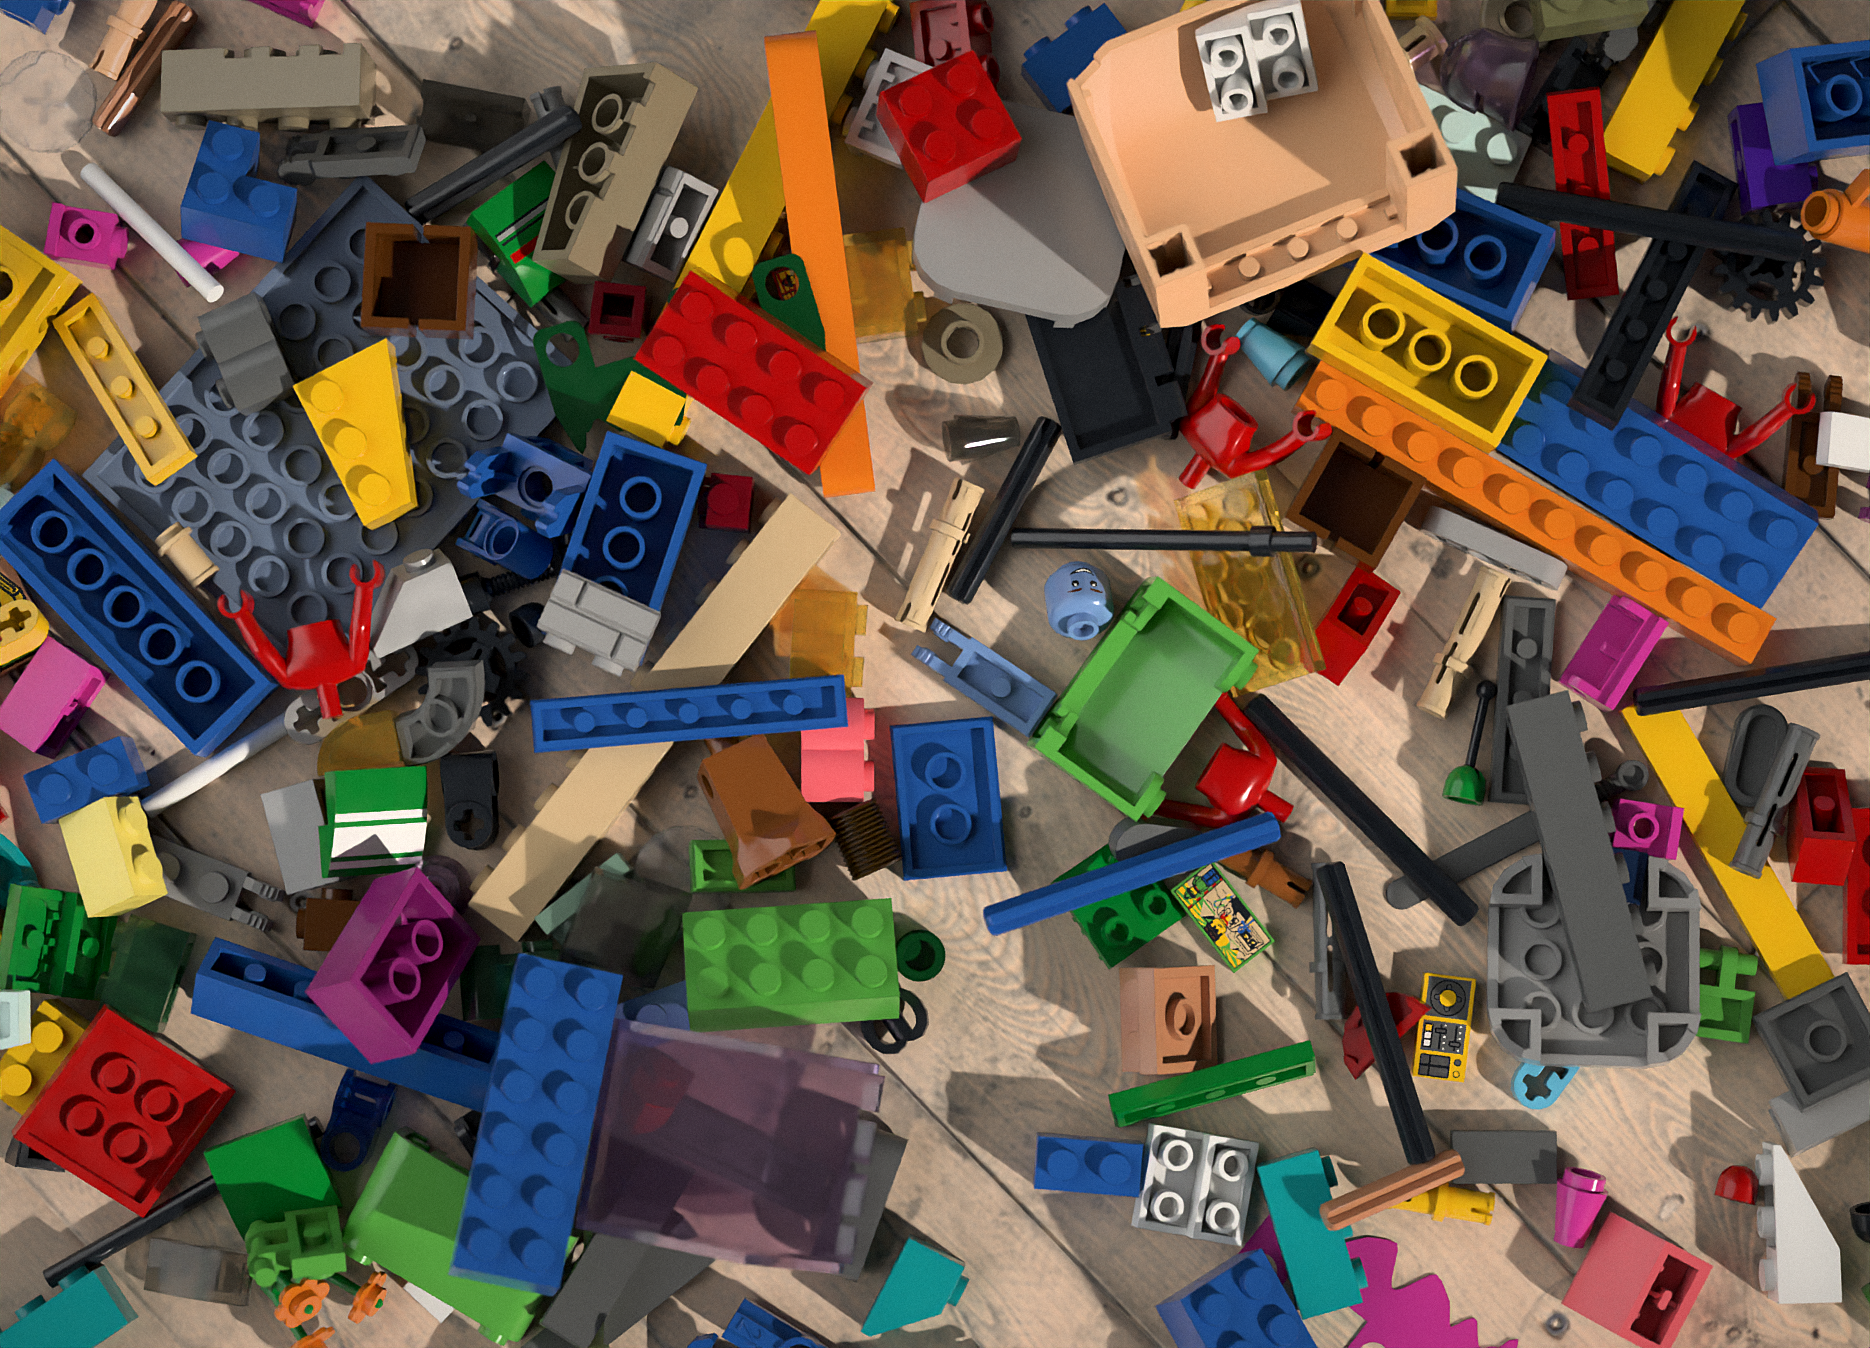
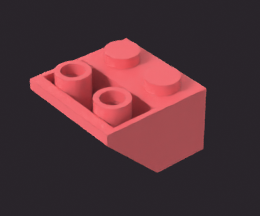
[1561,1211,1713,1348]

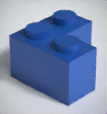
[180,120,297,263]

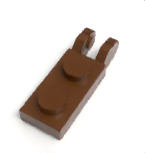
[1781,372,1843,520]

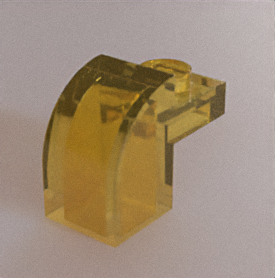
[317,710,404,778]

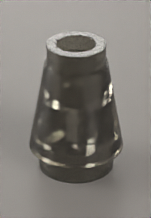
[942,414,1020,465]

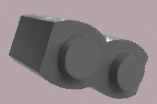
[195,291,299,416]

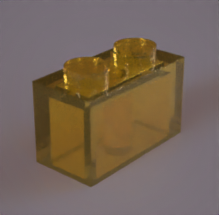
[843,227,927,344]
[789,588,868,698]

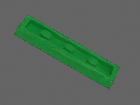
[1108,1040,1316,1128]

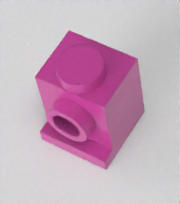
[43,202,129,271]
[1608,798,1684,860]

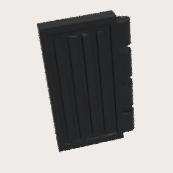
[1025,246,1189,465]

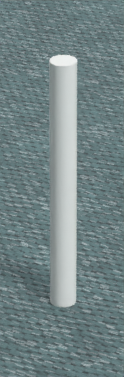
[80,163,224,302]
[141,695,321,818]

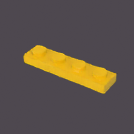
[51,292,198,486]

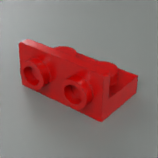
[909,0,1000,92]

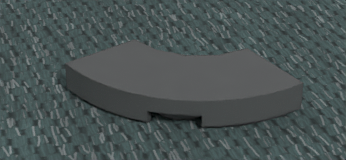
[394,660,485,767]

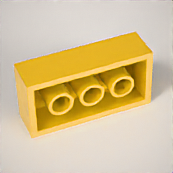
[1306,252,1548,454]

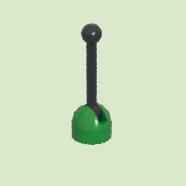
[1442,680,1497,806]

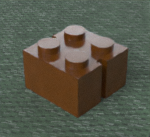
[360,222,478,340]
[1280,427,1427,574]

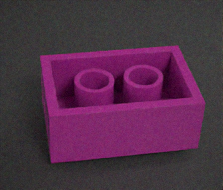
[306,867,481,1064]

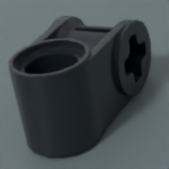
[440,749,500,851]

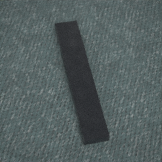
[1566,160,1739,431]

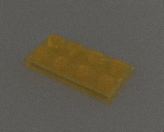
[1173,469,1326,698]

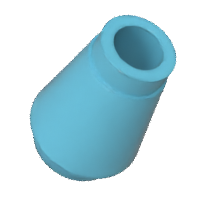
[1235,317,1312,391]

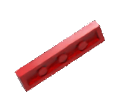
[1546,86,1619,301]

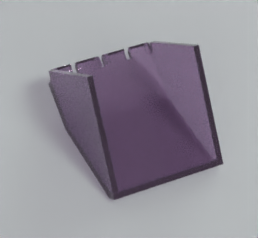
[575,1018,885,1274]

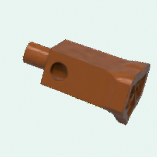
[696,734,836,890]

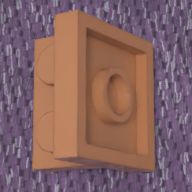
[1119,965,1218,1075]

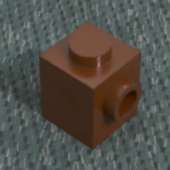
[296,888,361,952]

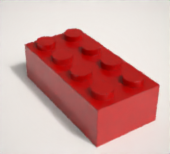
[634,267,873,476]

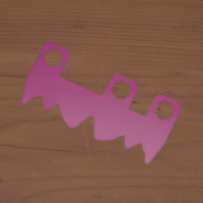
[1238,1214,1518,1348]

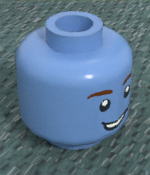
[1044,561,1114,640]

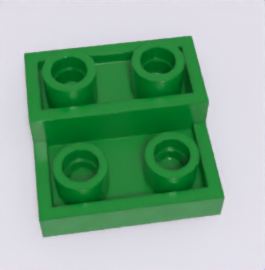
[204,1113,344,1242]

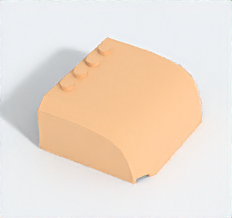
[1067,0,1457,328]

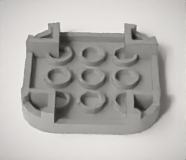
[911,100,1125,328]
[1487,853,1701,1069]

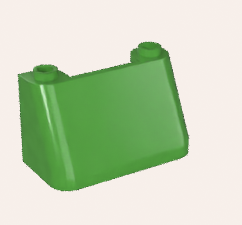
[1027,576,1259,822]
[341,1126,584,1346]

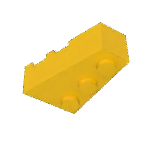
[293,338,419,531]

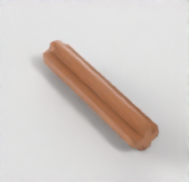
[92,0,198,137]
[1319,1149,1465,1231]

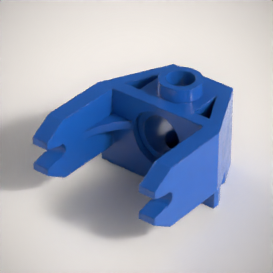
[457,433,593,538]

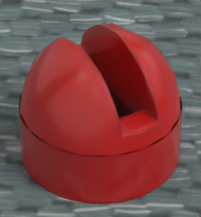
[1714,1165,1759,1206]

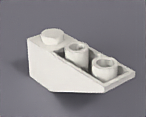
[1755,1142,1842,1304]

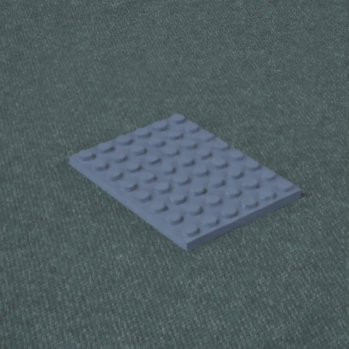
[82,176,573,658]

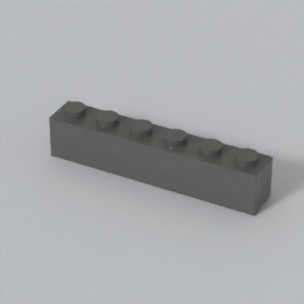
[1504,690,1658,1014]

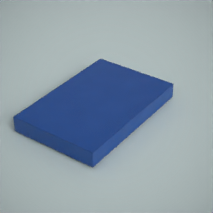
[890,716,1007,881]

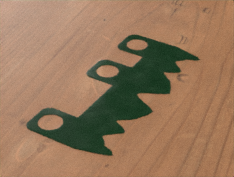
[533,254,826,455]

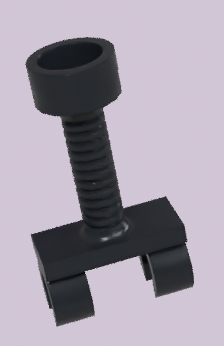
[458,521,577,615]

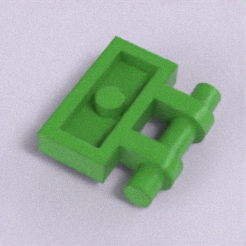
[1696,945,1758,1044]
[245,1205,347,1287]

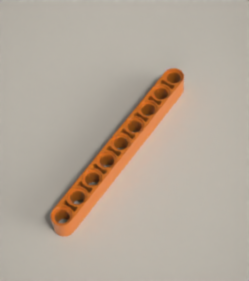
[764,30,876,498]

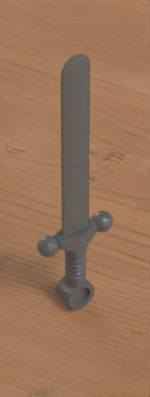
[1386,760,1649,910]

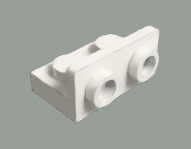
[842,48,933,170]

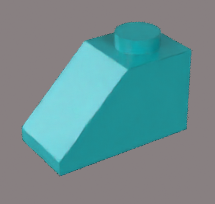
[861,1234,969,1337]

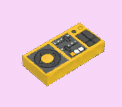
[1411,972,1476,1083]

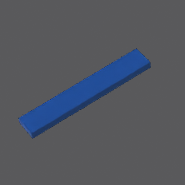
[530,674,848,753]

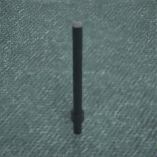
[1011,525,1317,557]
[43,1116,325,1288]

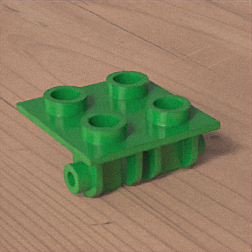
[1050,843,1186,970]

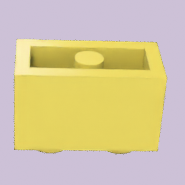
[58,796,168,918]

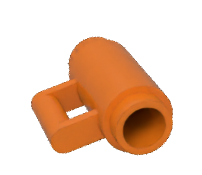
[1801,169,1870,254]

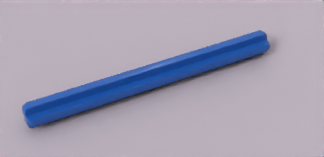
[983,812,1281,936]

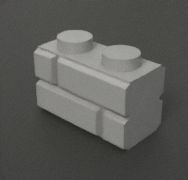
[621,165,719,284]
[537,569,661,677]

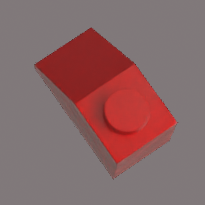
[1296,567,1401,686]
[1786,766,1857,886]

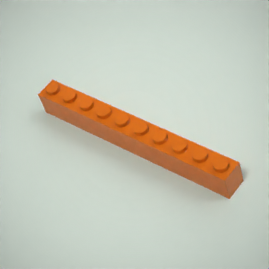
[1290,360,1777,667]

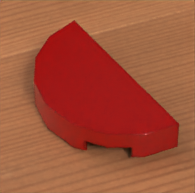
[1342,991,1432,1080]

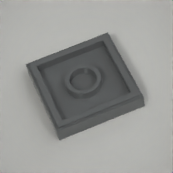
[1752,972,1870,1113]

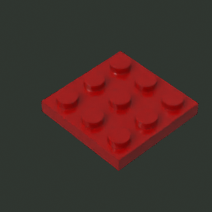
[12,1003,236,1218]

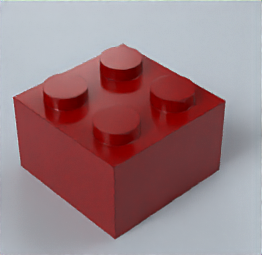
[876,49,1022,204]

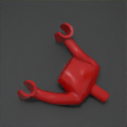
[1655,315,1816,459]
[1178,324,1332,489]
[217,559,386,719]
[1142,690,1294,828]

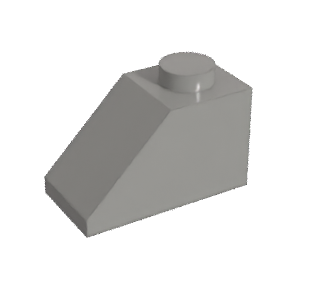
[370,548,473,659]

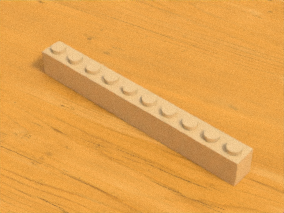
[468,493,841,942]

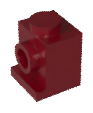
[588,281,653,343]
[698,473,756,534]

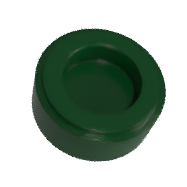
[896,929,946,982]

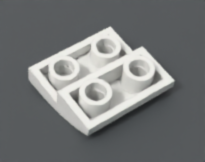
[1195,0,1319,122]
[1131,1123,1259,1246]

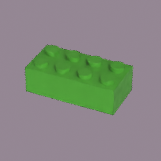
[682,898,900,1033]

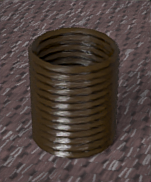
[827,798,903,881]

